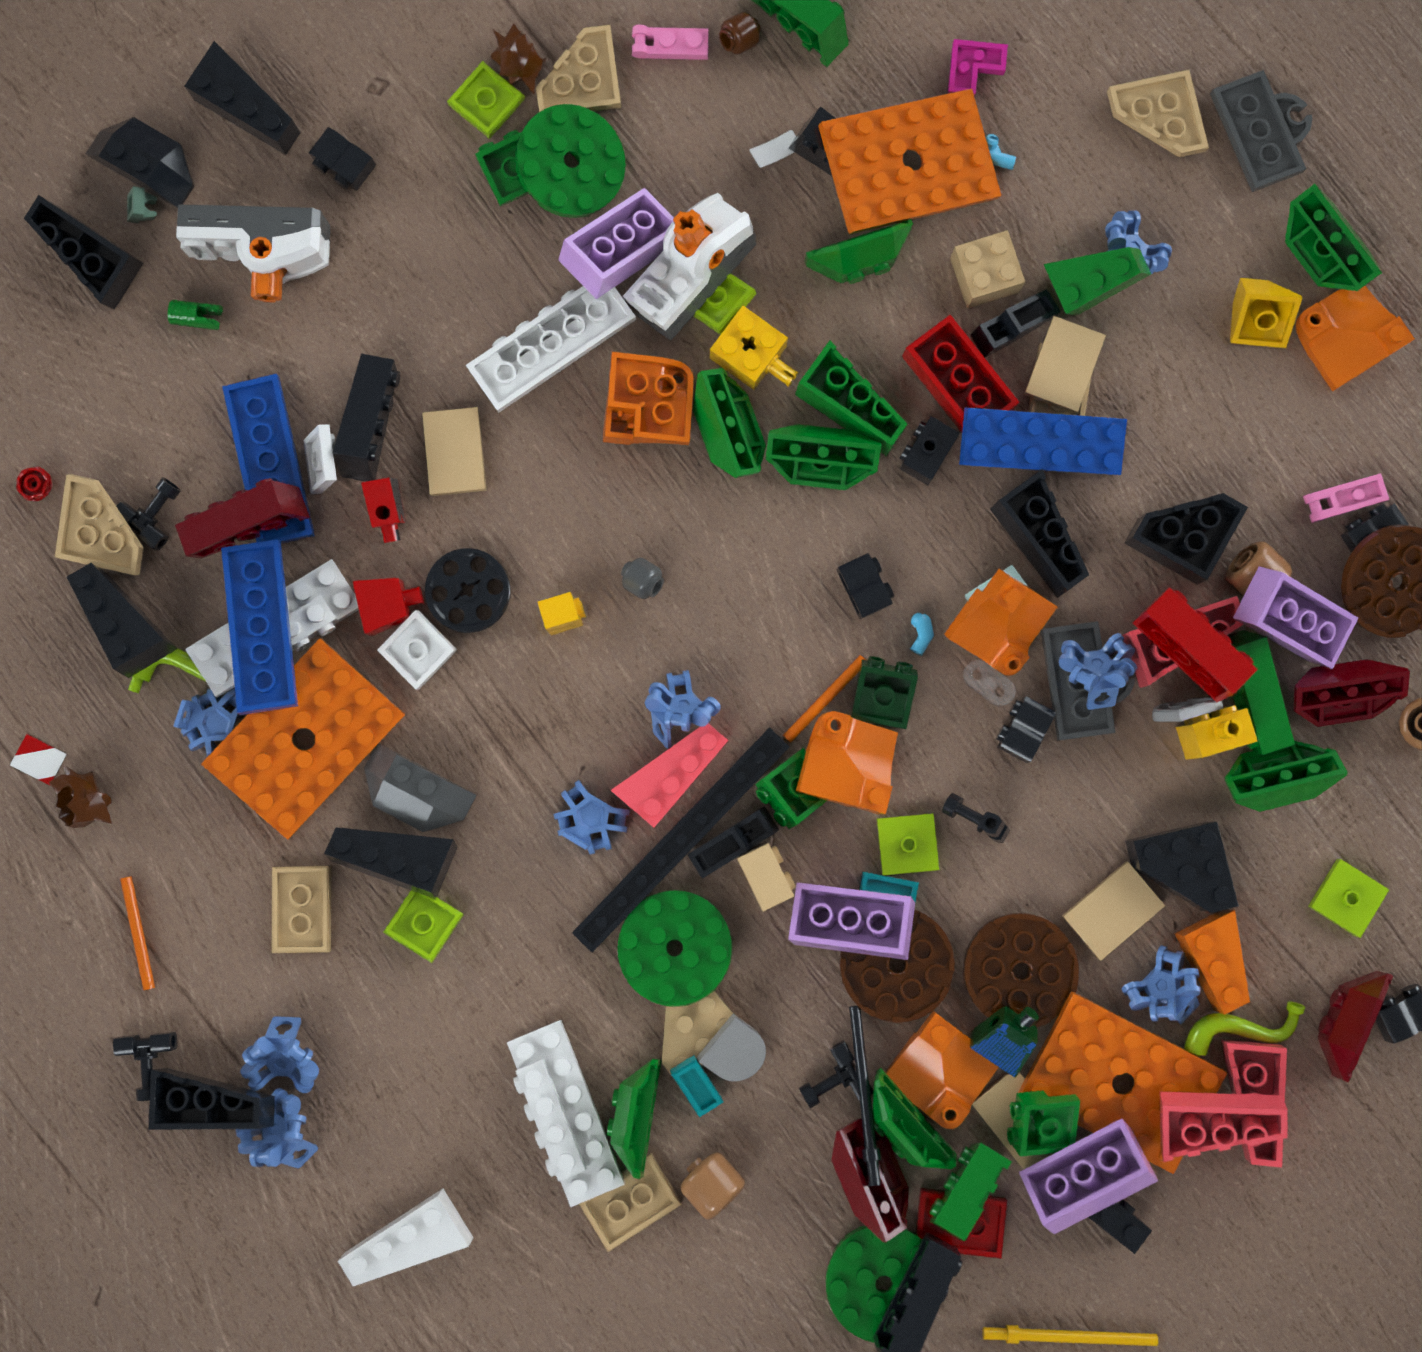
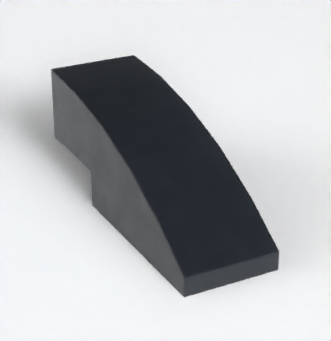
[970,289,1061,358]
[687,806,779,879]

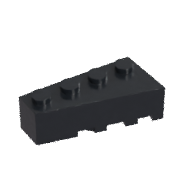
[184,41,300,155]
[873,1232,962,1352]

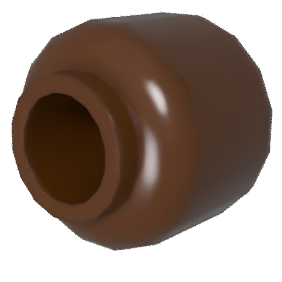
[719,12,761,55]

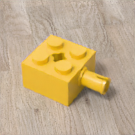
[710,306,799,390]
[1176,705,1258,760]

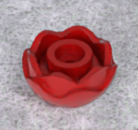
[16,466,52,501]

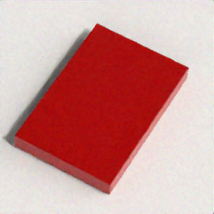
[916,1188,1007,1259]

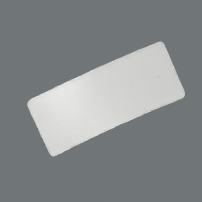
[749,130,796,167]

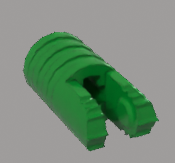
[168,300,224,330]

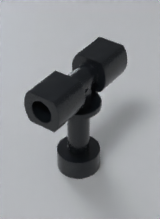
[116,477,181,550]
[942,793,1010,843]
[113,1032,177,1101]
[799,1040,874,1109]

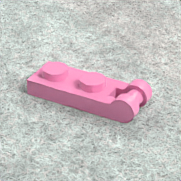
[632,25,708,60]
[1303,473,1390,523]

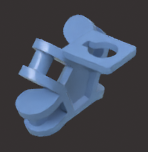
[1105,210,1172,276]
[1059,633,1137,710]
[645,670,721,749]
[174,688,243,757]
[553,780,630,855]
[1121,945,1201,1025]
[240,1017,319,1093]
[236,1088,318,1169]

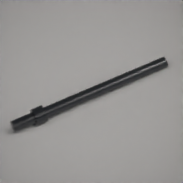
[849,1006,881,1186]

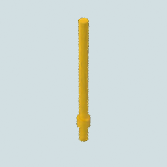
[982,1325,1158,1346]

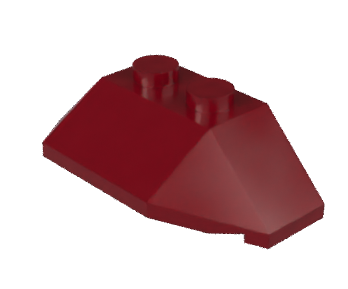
[1294,659,1410,727]
[1317,971,1393,1083]
[831,1118,909,1242]

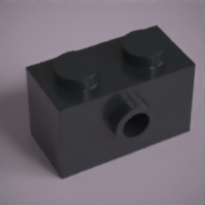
[899,416,960,486]
[1088,1199,1152,1254]

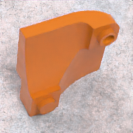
[1296,286,1415,392]
[603,352,693,445]
[944,569,1058,676]
[796,711,898,814]
[885,1011,999,1129]

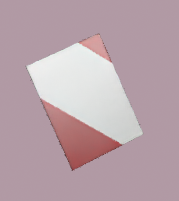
[10,734,67,785]

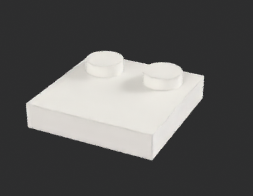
[303,425,337,494]
[377,610,457,690]

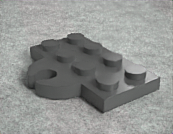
[1210,70,1312,192]
[1041,621,1135,741]

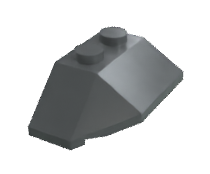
[364,743,477,832]

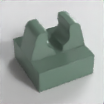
[127,186,157,224]

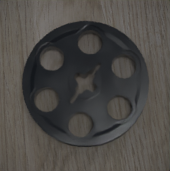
[425,548,510,633]

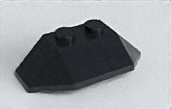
[86,117,194,208]

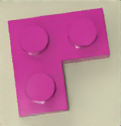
[947,39,1008,97]

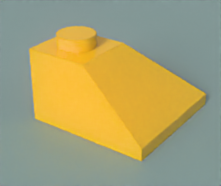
[1230,278,1302,348]

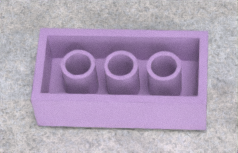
[558,188,674,299]
[1233,566,1358,669]
[788,882,915,960]
[1019,1118,1158,1234]

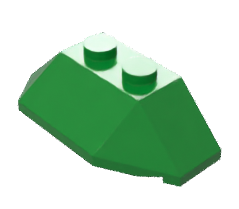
[1285,184,1382,291]
[804,219,913,284]
[693,368,766,478]
[766,424,882,490]
[1225,741,1348,812]
[607,1059,662,1179]
[872,1067,957,1169]

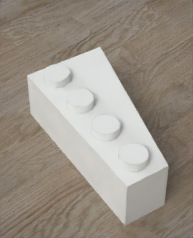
[338,1189,473,1286]

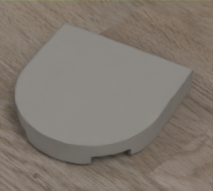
[1152,698,1223,722]
[696,1014,766,1081]

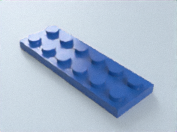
[222,374,315,544]
[959,408,1127,475]
[221,539,298,715]

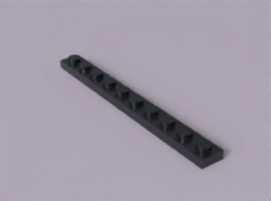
[572,727,790,953]

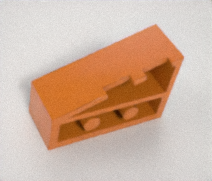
[1174,909,1250,1015]

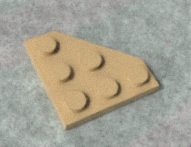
[536,25,621,112]
[1107,70,1209,157]
[55,474,144,575]
[662,991,734,1074]

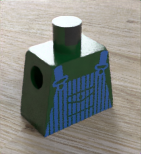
[970,1007,1039,1077]

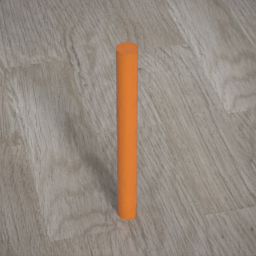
[782,655,866,743]
[120,876,155,991]

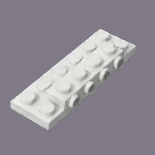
[466,286,636,413]
[185,559,359,698]
[507,1020,625,1207]

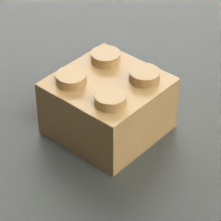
[950,230,1025,309]
[737,843,796,911]

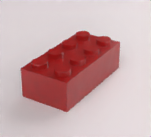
[902,314,1019,433]
[1132,587,1258,703]

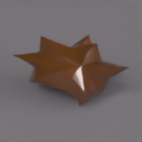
[490,24,546,94]
[49,764,112,828]

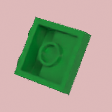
[475,130,529,207]
[755,748,827,830]
[1007,1090,1080,1157]

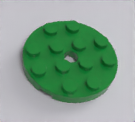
[515,104,626,218]
[617,890,733,1007]
[825,1225,922,1343]

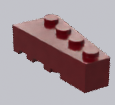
[175,479,310,559]

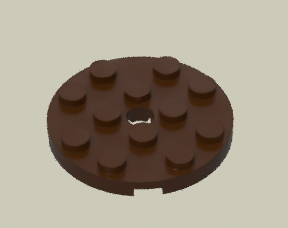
[1341,524,1422,638]
[839,910,955,1023]
[963,913,1079,1027]

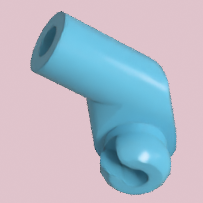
[985,134,1016,170]
[910,613,934,656]

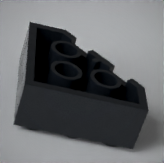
[1124,493,1248,585]
[1125,821,1239,913]

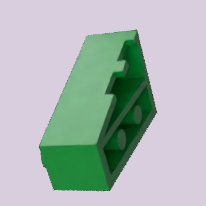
[1044,247,1151,315]
[929,1143,1012,1241]

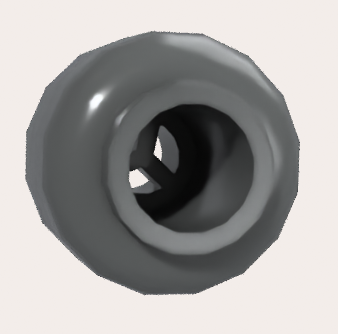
[621,557,664,599]

